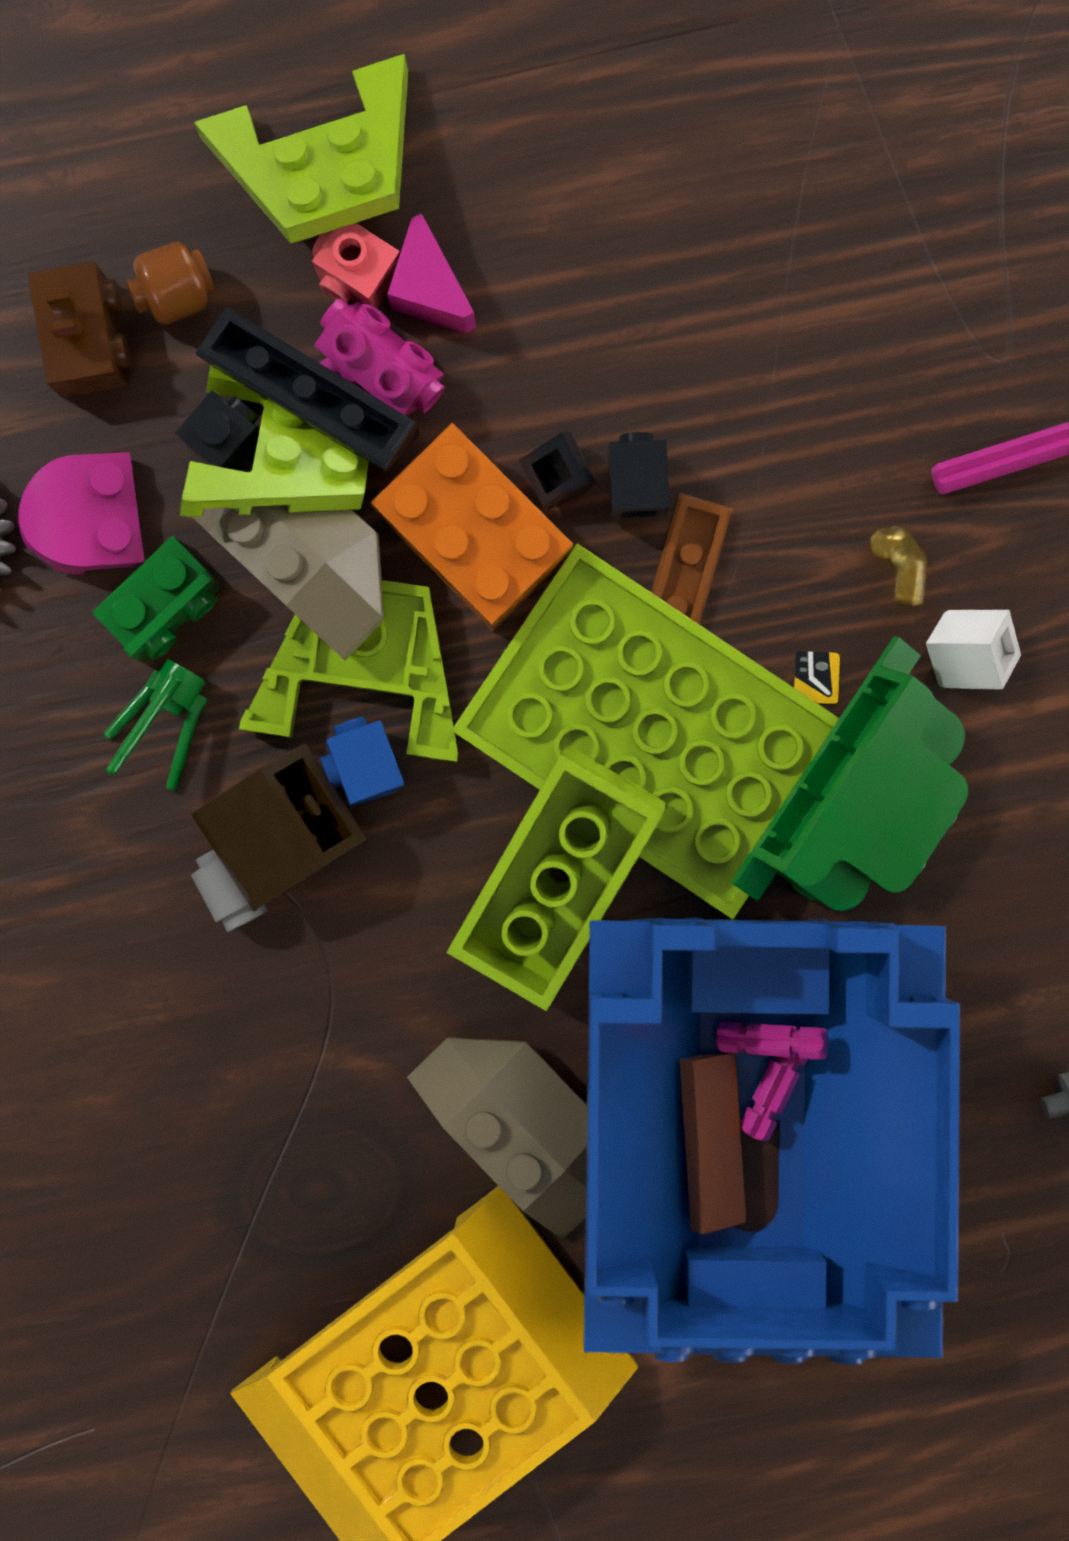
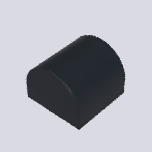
[519,431,597,510]

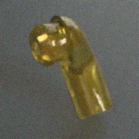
[871,525,927,605]

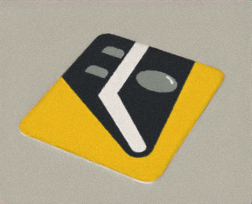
[794,651,840,704]

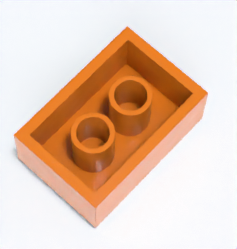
[371,423,573,632]

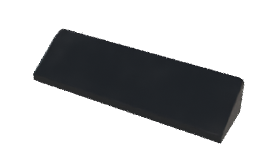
[195,307,420,472]

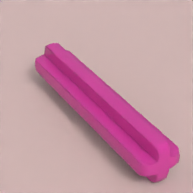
[931,422,1069,494]

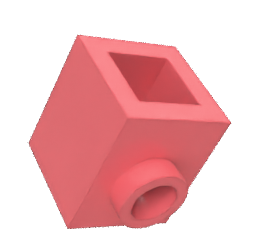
[312,223,400,309]

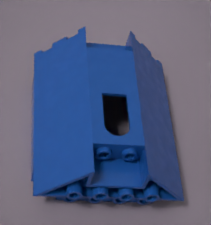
[584,917,960,1365]

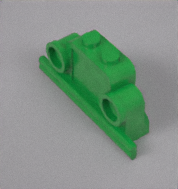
[730,636,968,911]

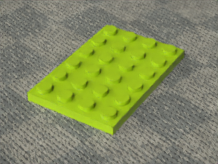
[451,543,839,919]

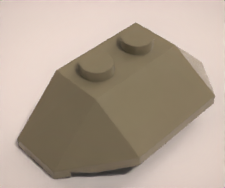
[192,505,385,661]
[407,1037,587,1240]

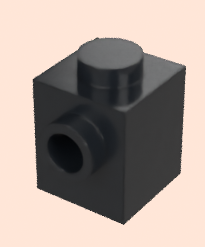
[175,390,259,471]
[607,432,670,520]

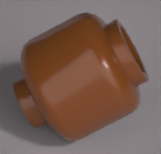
[126,241,215,325]

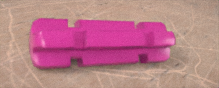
[716,1021,829,1060]
[740,1054,808,1142]

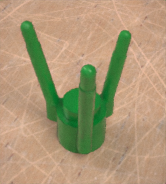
[104,659,208,791]

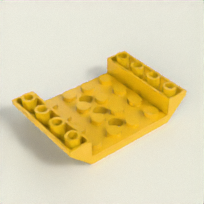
[230,1186,638,1541]

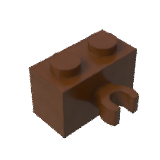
[27,261,132,398]

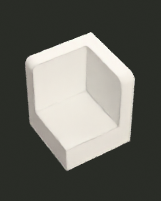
[926,610,1021,690]

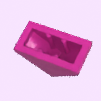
[388,213,476,334]

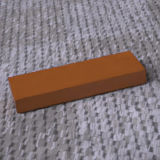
[650,493,733,625]
[680,1051,746,1234]

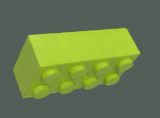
[446,745,667,1011]

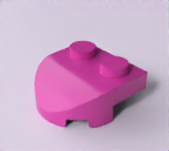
[18,452,145,575]

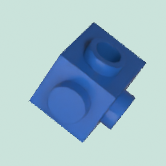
[320,717,404,809]

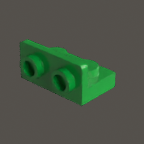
[91,535,223,663]

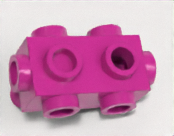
[314,298,445,416]

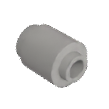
[191,850,268,933]

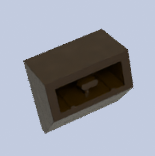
[191,743,367,912]

